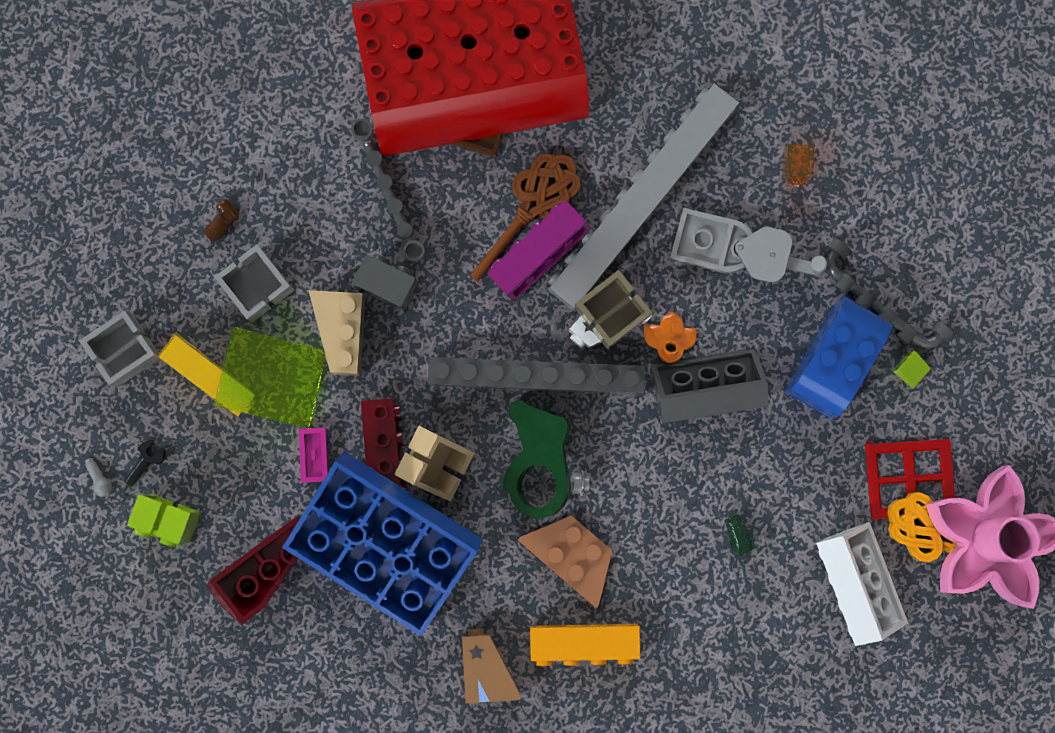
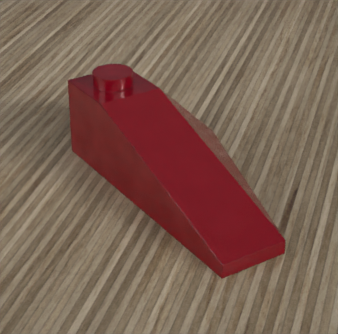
[206,516,299,626]

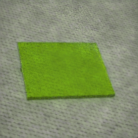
[214,327,326,428]

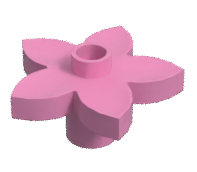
[926,465,1055,609]

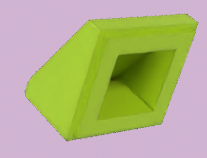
[893,350,930,389]

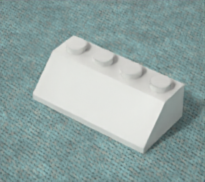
[816,522,908,646]

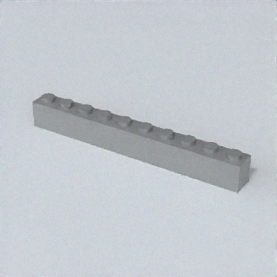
[548,83,739,311]

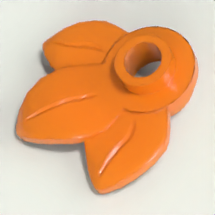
[644,312,697,363]

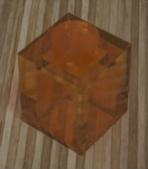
[782,144,815,186]

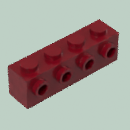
[361,398,408,491]

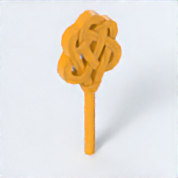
[887,492,957,562]

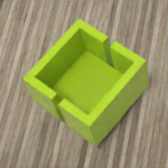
[127,494,202,547]

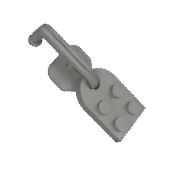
[670,208,827,282]

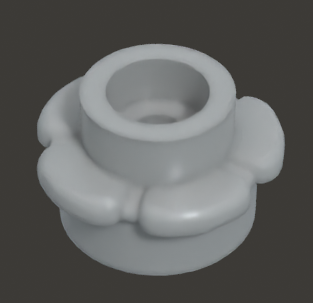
[571,470,590,497]

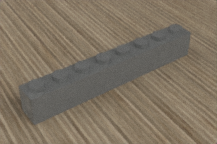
[428,357,645,395]

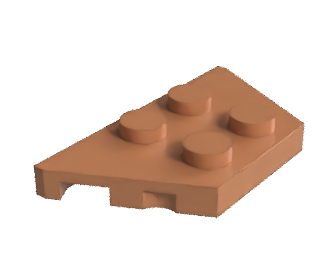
[518,515,612,608]

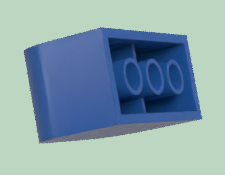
[784,297,893,419]

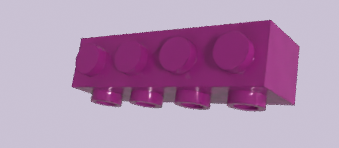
[487,200,592,302]

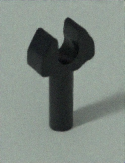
[124,440,165,487]

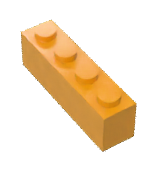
[530,624,640,666]

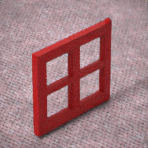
[865,439,955,522]

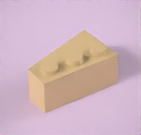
[308,290,365,376]

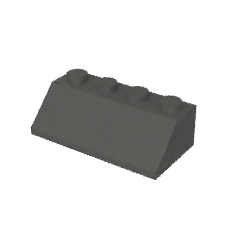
[651,348,768,423]

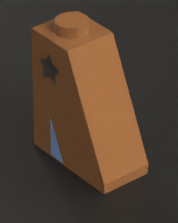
[462,628,520,703]

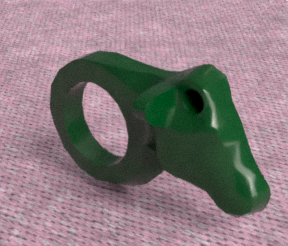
[503,400,572,519]

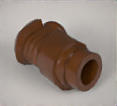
[202,199,239,243]

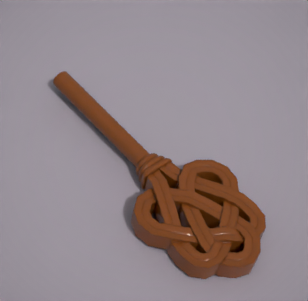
[469,153,581,282]

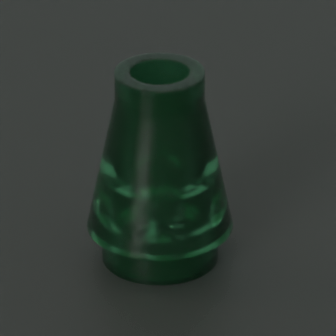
[724,514,757,557]

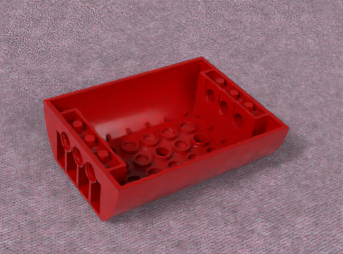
[352,0,589,157]

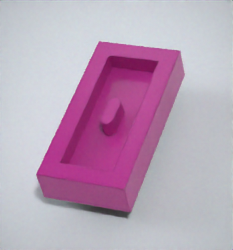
[299,427,329,483]

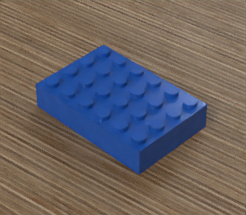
[282,451,483,636]

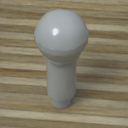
[85,458,112,497]

